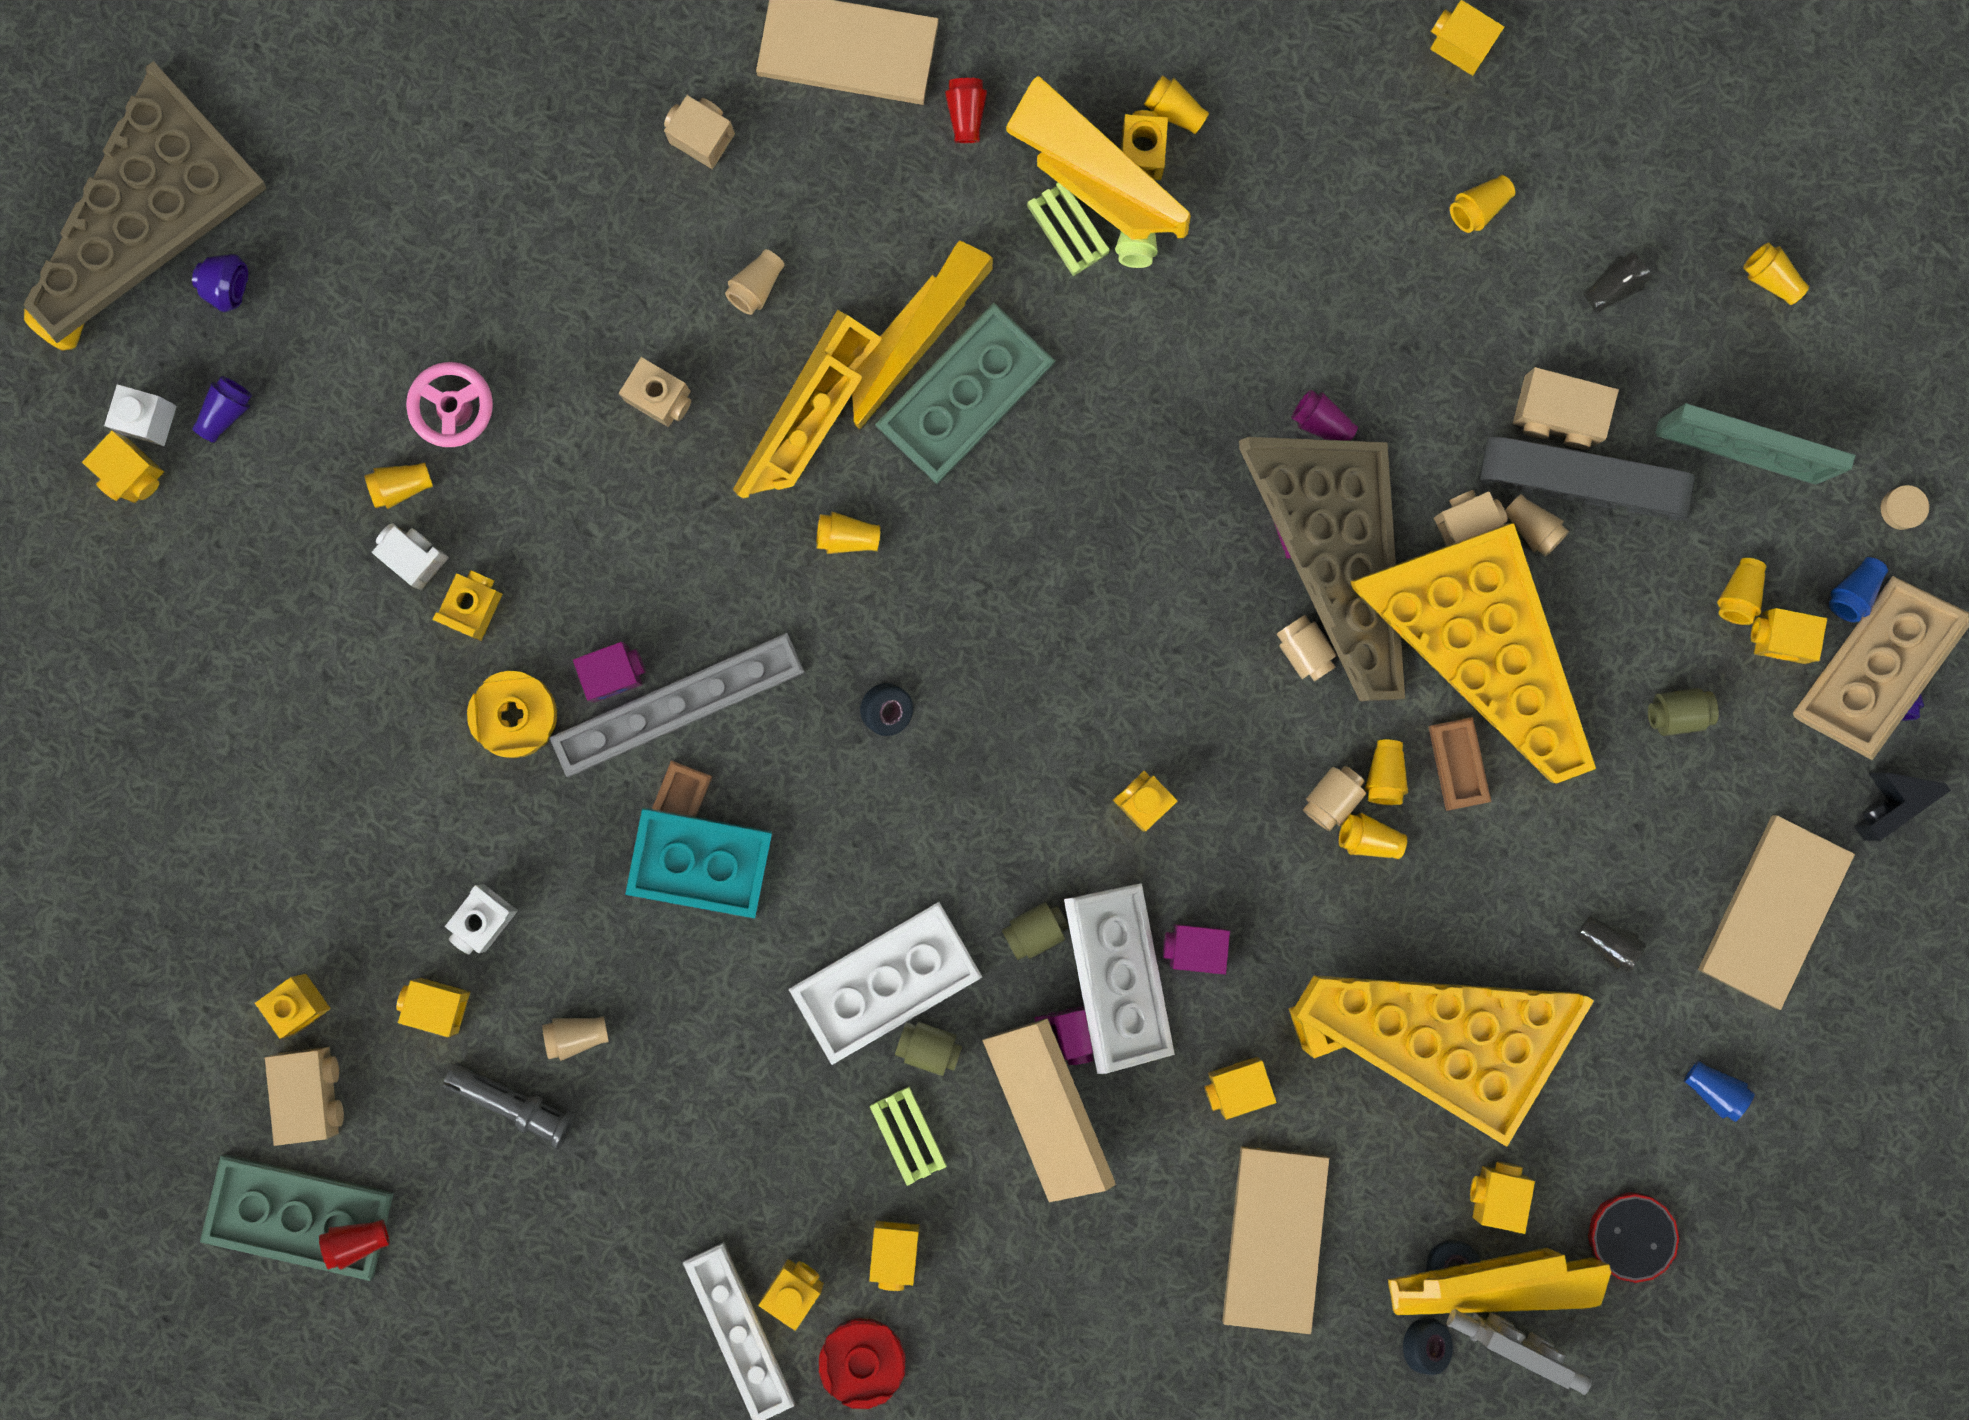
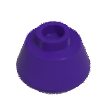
[192,254,248,313]

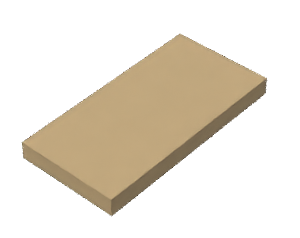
[756,0,939,105]
[1793,576,1969,760]
[1698,815,1855,1010]
[982,1019,1116,1202]
[1222,1146,1329,1334]

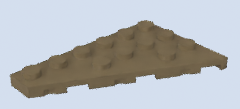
[23,61,267,343]
[1239,437,1405,701]

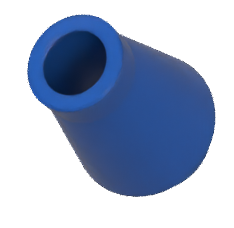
[1829,557,1888,622]
[1683,1061,1755,1122]

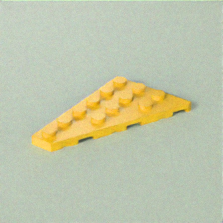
[1350,523,1596,784]
[1291,975,1594,1147]

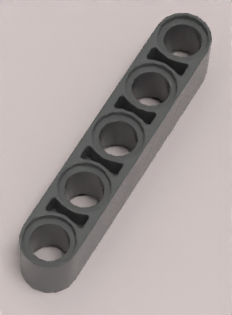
[1480,437,1695,520]

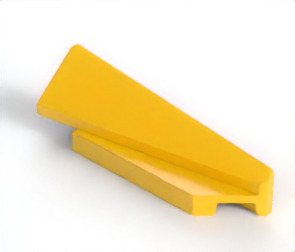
[1006,76,1191,239]
[852,240,993,429]
[733,310,882,498]
[1388,1248,1611,1315]

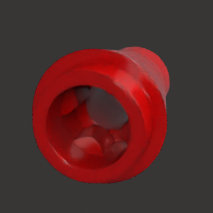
[945,78,987,143]
[319,1219,390,1270]

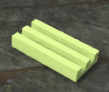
[1027,183,1110,276]
[870,1086,947,1186]

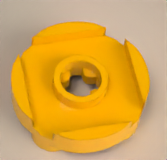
[467,671,557,758]

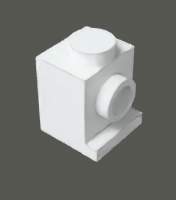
[371,523,449,590]
[445,884,518,954]

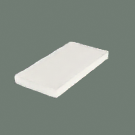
[1064,883,1175,1074]
[789,902,983,1065]

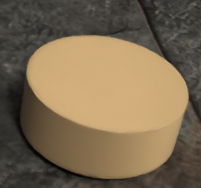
[1881,485,1929,530]

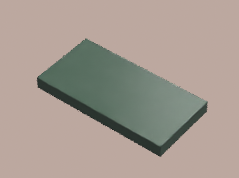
[875,303,1055,485]
[1655,403,1856,485]
[200,1154,394,1281]

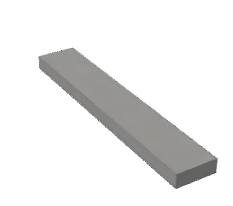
[549,633,805,777]

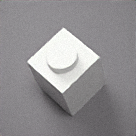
[104,384,177,446]

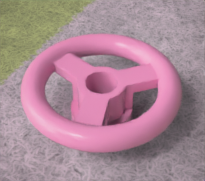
[406,362,493,447]

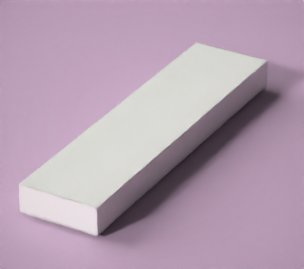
[683,1242,795,1420]

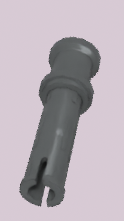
[443,1062,576,1150]

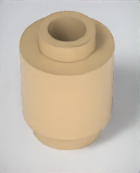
[1277,615,1338,681]
[1303,765,1366,832]

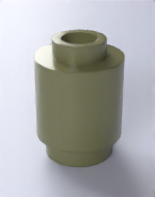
[1648,688,1719,736]
[1002,901,1069,960]
[895,1021,962,1076]

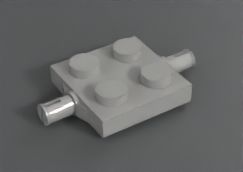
[1447,1308,1592,1395]

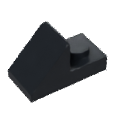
[1854,772,1951,841]

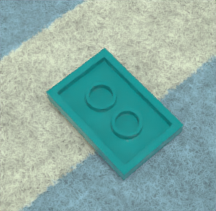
[625,807,772,918]

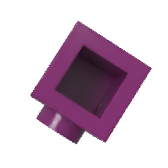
[1034,1006,1094,1065]

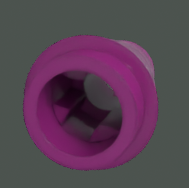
[1291,390,1358,441]

